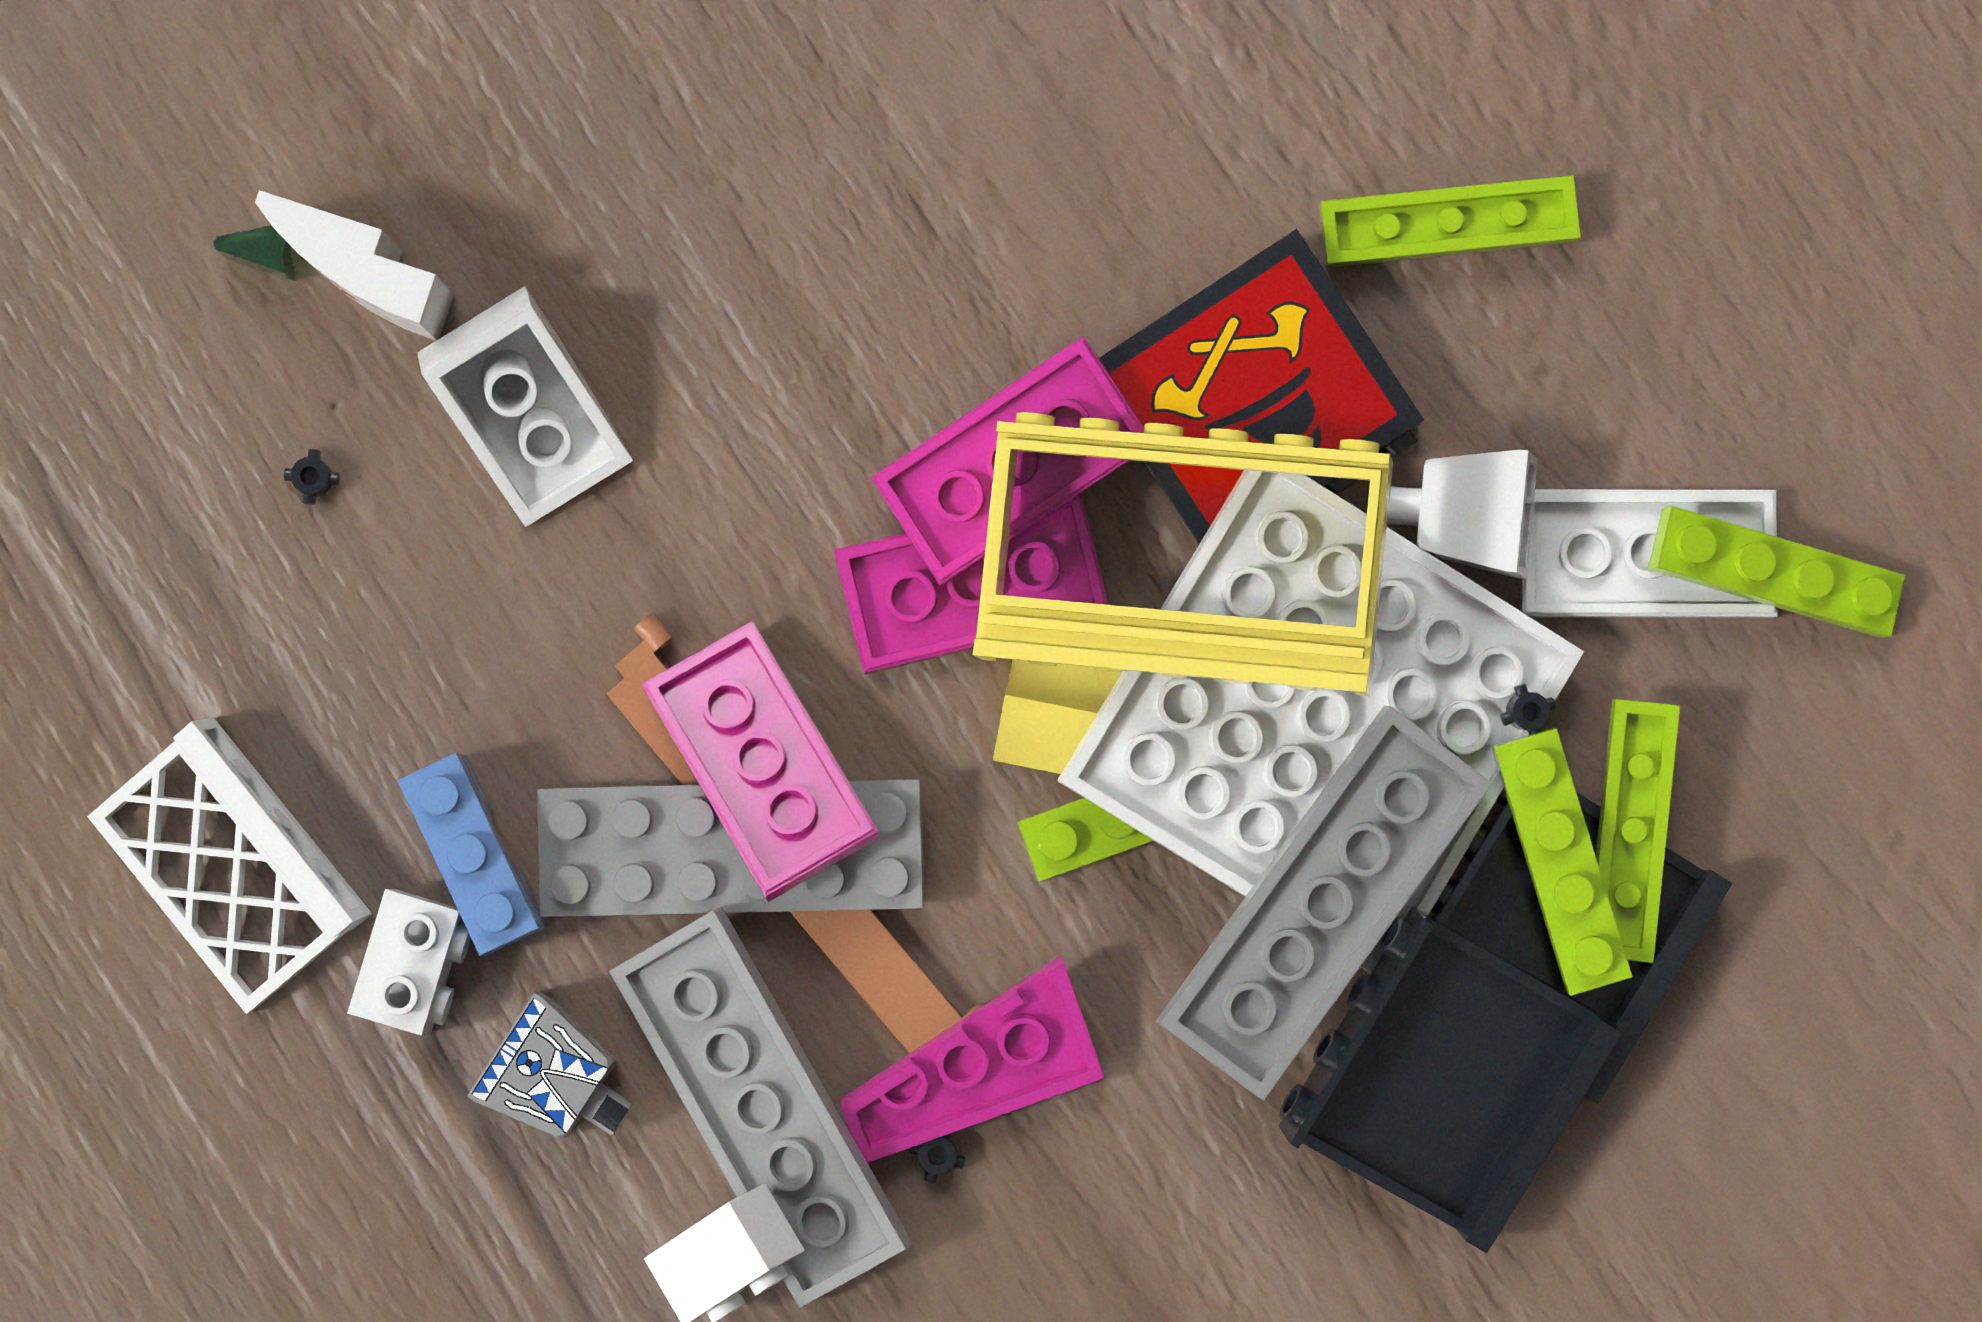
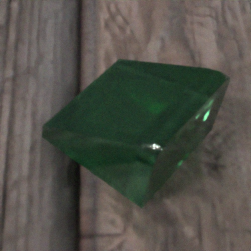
[213,225,296,282]

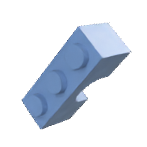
[397,753,547,956]

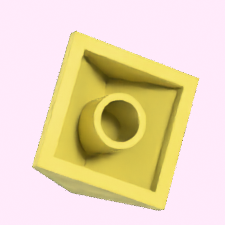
[993,660,1123,774]

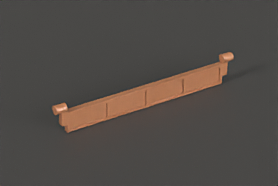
[606,613,985,1054]

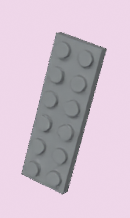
[1155,706,1492,1101]
[537,779,925,917]
[609,906,913,1308]

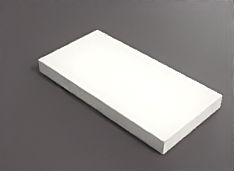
[1519,489,1778,618]

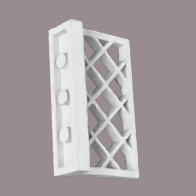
[87,717,372,1014]

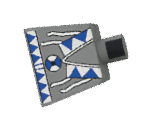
[467,991,633,1139]

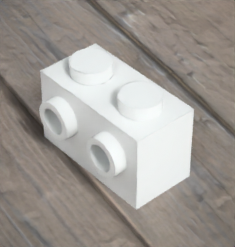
[347,889,471,1036]
[644,1183,805,1322]

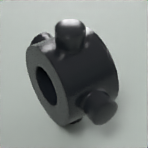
[284,449,340,505]
[1500,683,1556,735]
[910,1133,966,1183]

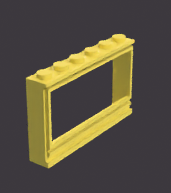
[973,412,1393,697]

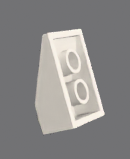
[417,286,633,527]

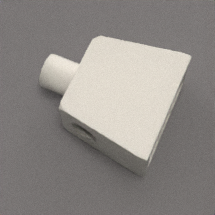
[1387,450,1538,579]

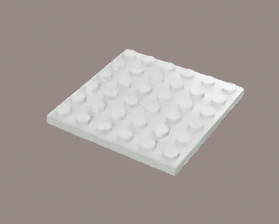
[1057,470,1584,974]

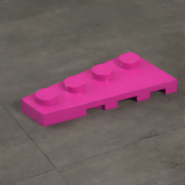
[840,956,1105,1163]

